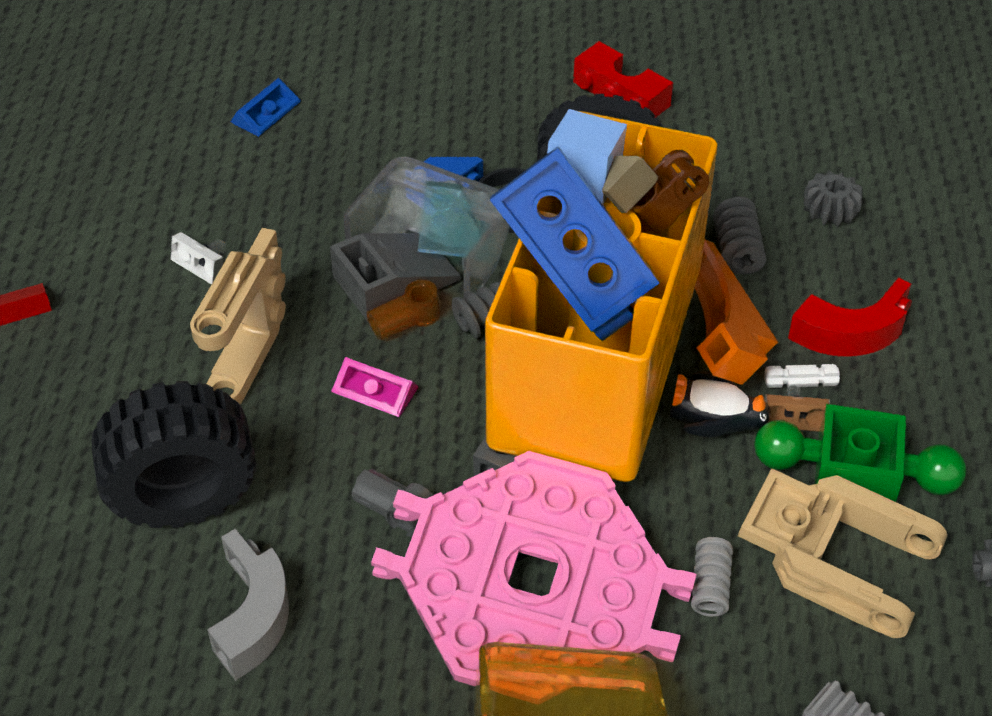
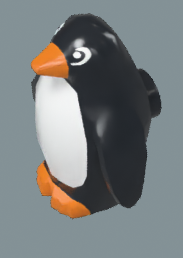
[669,371,771,437]

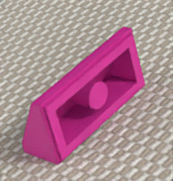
[331,357,418,417]

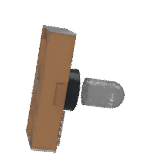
[765,385,830,431]

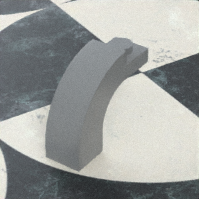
[207,529,289,681]

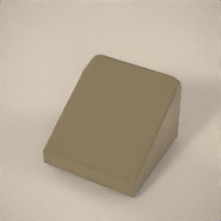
[602,156,658,213]

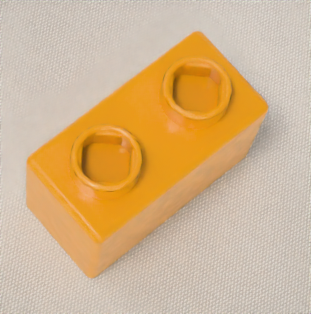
[485,111,718,482]

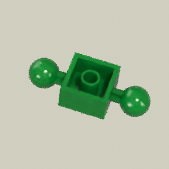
[754,404,966,502]

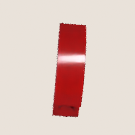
[788,277,912,357]

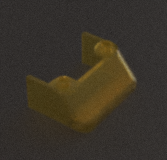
[474,642,668,716]

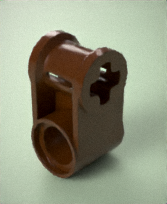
[631,150,709,231]

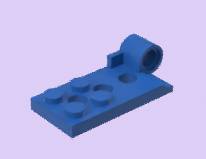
[490,146,660,341]

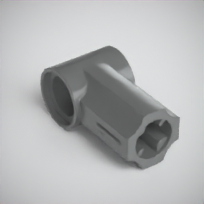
[352,468,433,537]

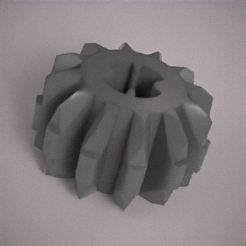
[803,170,863,227]

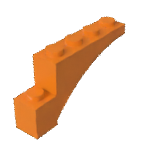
[695,239,778,385]

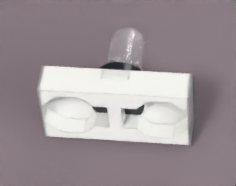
[170,232,227,284]

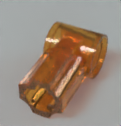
[366,279,440,340]

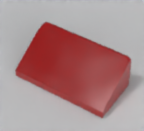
[0,283,52,326]

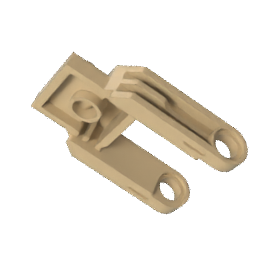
[190,228,286,404]
[738,468,947,638]

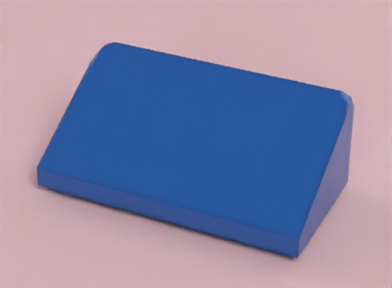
[231,78,301,137]

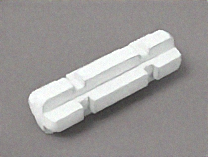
[764,364,840,388]

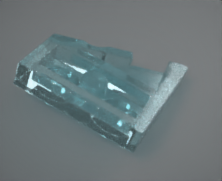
[418,181,486,260]

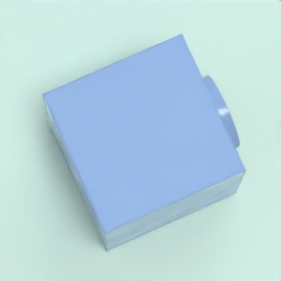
[547,109,627,204]

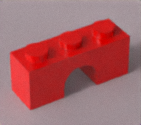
[573,41,673,118]

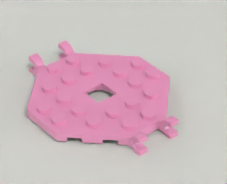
[371,451,696,705]

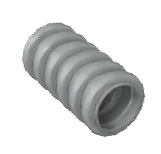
[691,537,733,617]

